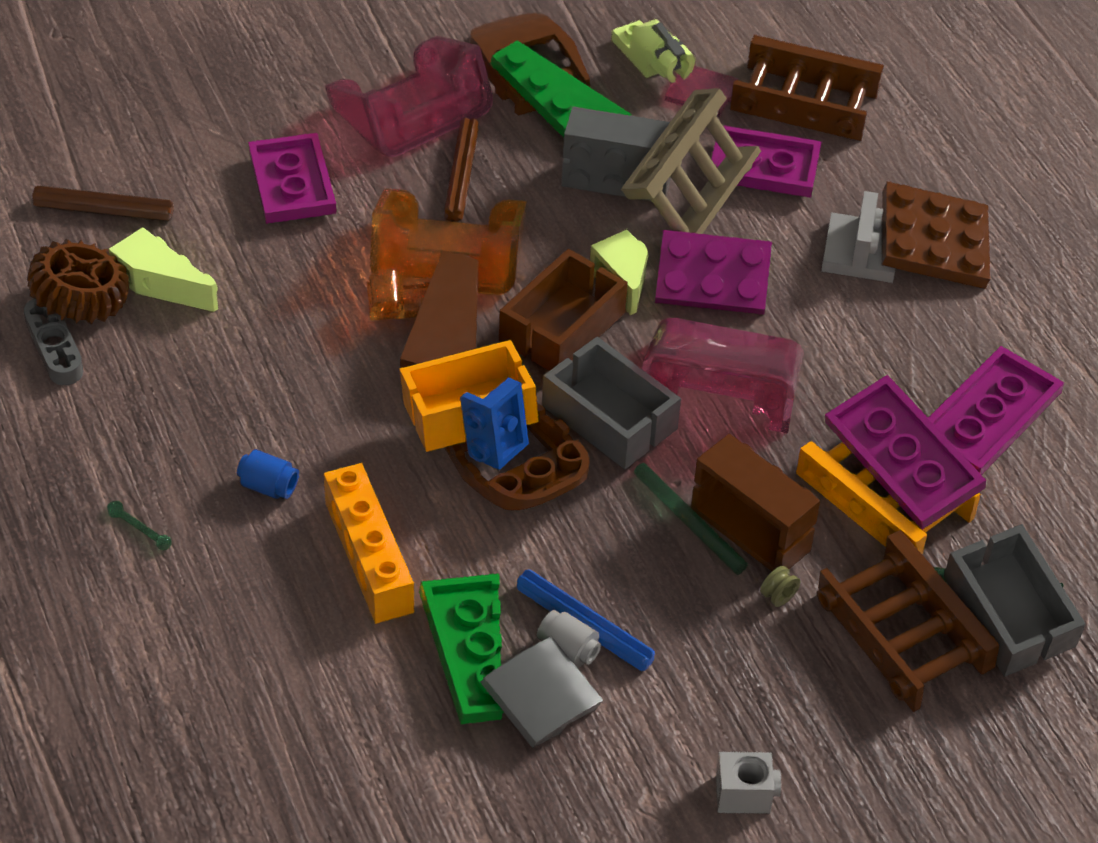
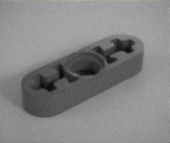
[24,299,84,385]

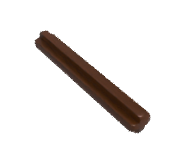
[444,117,479,222]
[32,185,174,221]

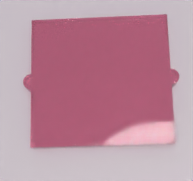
[664,66,739,117]

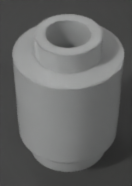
[537,610,601,668]

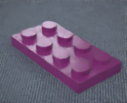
[928,346,1064,475]
[825,374,986,530]

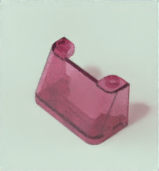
[325,36,493,157]
[642,318,804,433]

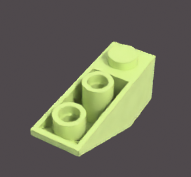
[109,228,218,312]

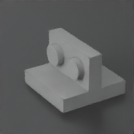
[821,191,895,283]

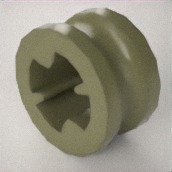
[760,566,801,607]

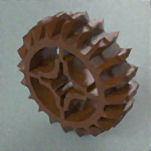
[27,239,130,325]

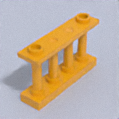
[796,441,981,554]

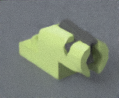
[611,19,695,83]

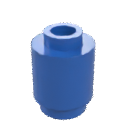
[237,449,299,499]

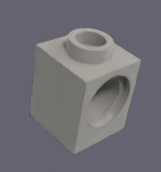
[716,752,781,813]

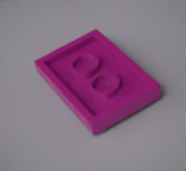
[707,125,822,198]
[248,133,337,224]
[655,230,772,315]

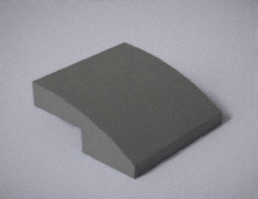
[480,636,603,748]

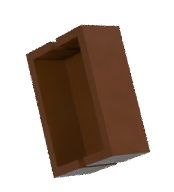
[499,248,628,371]
[691,433,821,571]

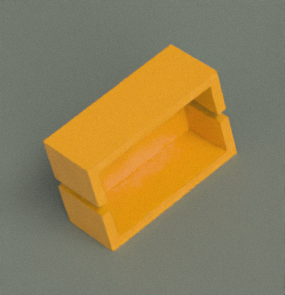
[400,340,538,452]

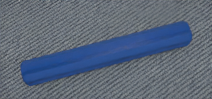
[516,569,655,671]

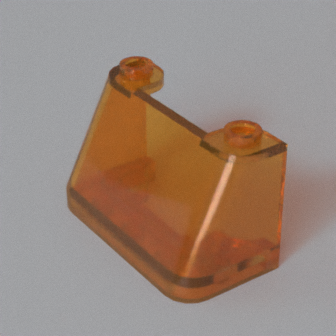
[370,188,527,295]

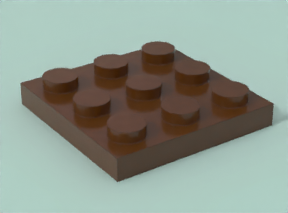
[882,181,990,289]

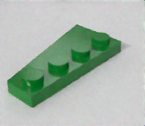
[490,40,632,138]
[419,573,504,725]

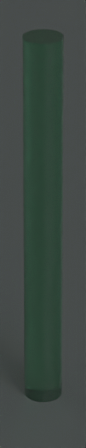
[634,463,748,575]

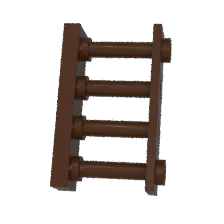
[730,35,884,141]
[817,530,1000,712]

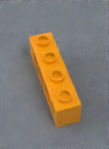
[324,463,414,624]

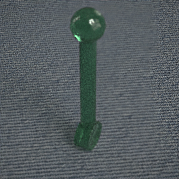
[107,501,172,550]

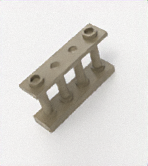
[621,88,761,234]

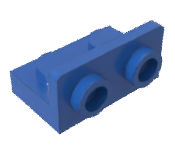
[460,377,529,470]

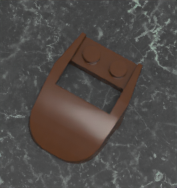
[468,13,590,116]
[445,403,590,511]

